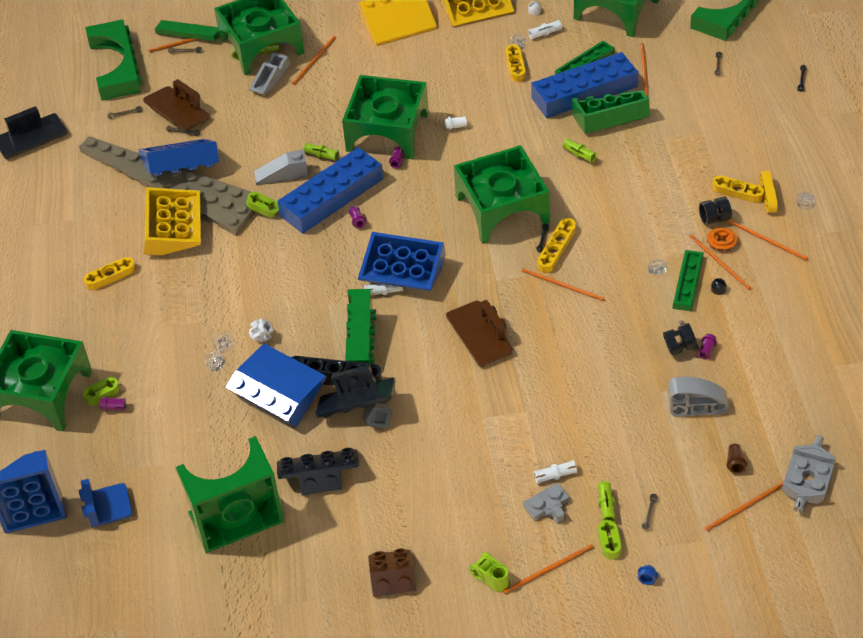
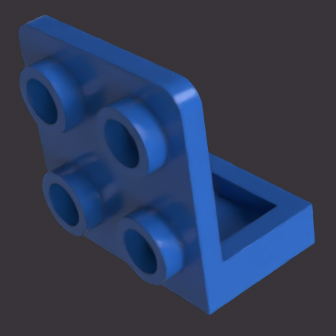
[78,479,132,527]

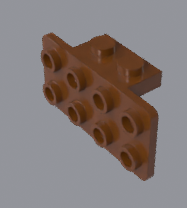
[143,79,210,131]
[446,299,513,366]

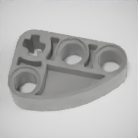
[668,377,729,416]

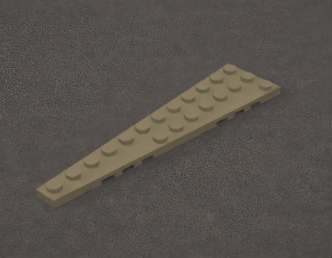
[79,136,257,236]

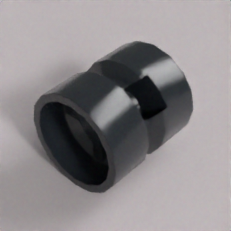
[699,196,732,225]
[663,323,698,356]

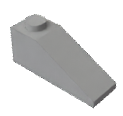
[254,150,308,185]

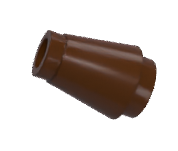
[727,444,748,474]

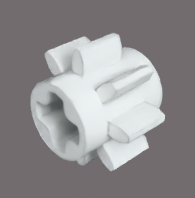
[249,318,273,343]

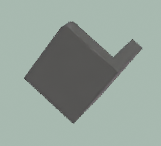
[363,403,393,428]

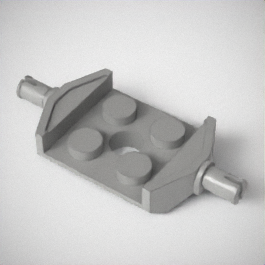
[782,435,836,513]

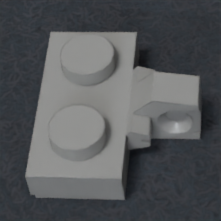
[523,483,569,524]

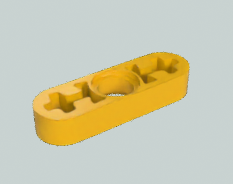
[505,44,525,82]
[759,171,777,213]
[712,175,764,203]
[83,257,136,290]

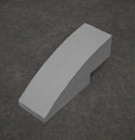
[249,52,291,95]

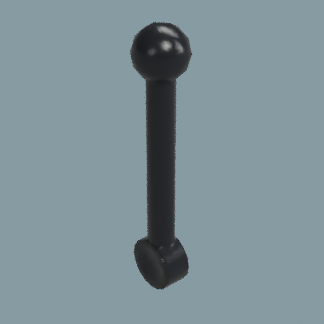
[797,65,807,92]
[536,224,549,252]

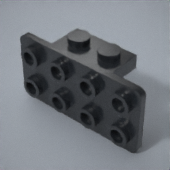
[0,106,68,159]
[315,365,396,418]
[277,448,360,496]

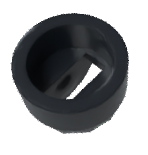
[711,278,726,295]

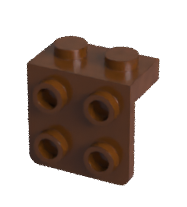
[368,548,416,597]

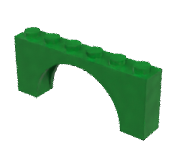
[690,0,759,41]
[85,19,142,101]

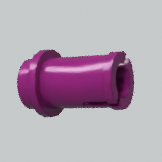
[389,147,405,168]
[349,206,366,228]
[698,334,717,359]
[100,396,126,412]

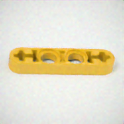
[537,218,576,273]

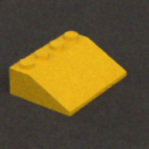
[359,0,437,46]
[440,0,514,27]
[144,187,201,255]

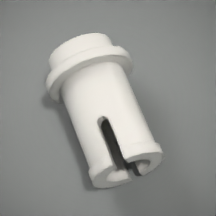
[444,116,467,130]

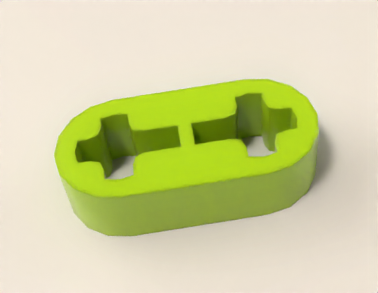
[246,192,279,218]
[83,377,120,405]
[598,520,621,560]

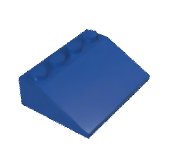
[138,138,219,176]
[358,232,446,291]
[226,343,327,428]
[0,450,67,534]

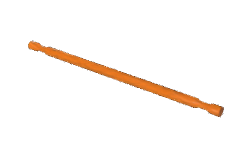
[292,36,336,85]
[149,38,198,52]
[640,43,648,97]
[729,220,808,260]
[689,234,751,290]
[521,268,604,301]
[705,481,784,531]
[503,544,593,594]

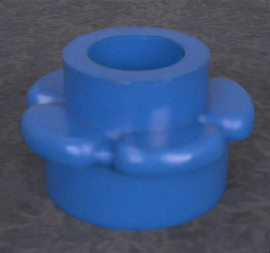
[638,565,659,585]

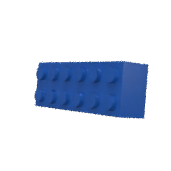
[531,52,638,118]
[277,147,383,234]

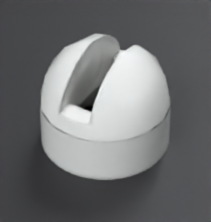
[528,1,541,15]

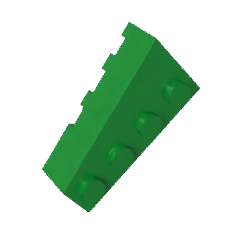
[572,90,650,134]
[345,289,377,364]

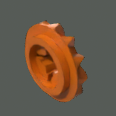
[707,227,737,252]

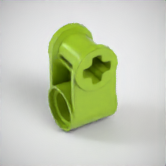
[468,552,510,592]

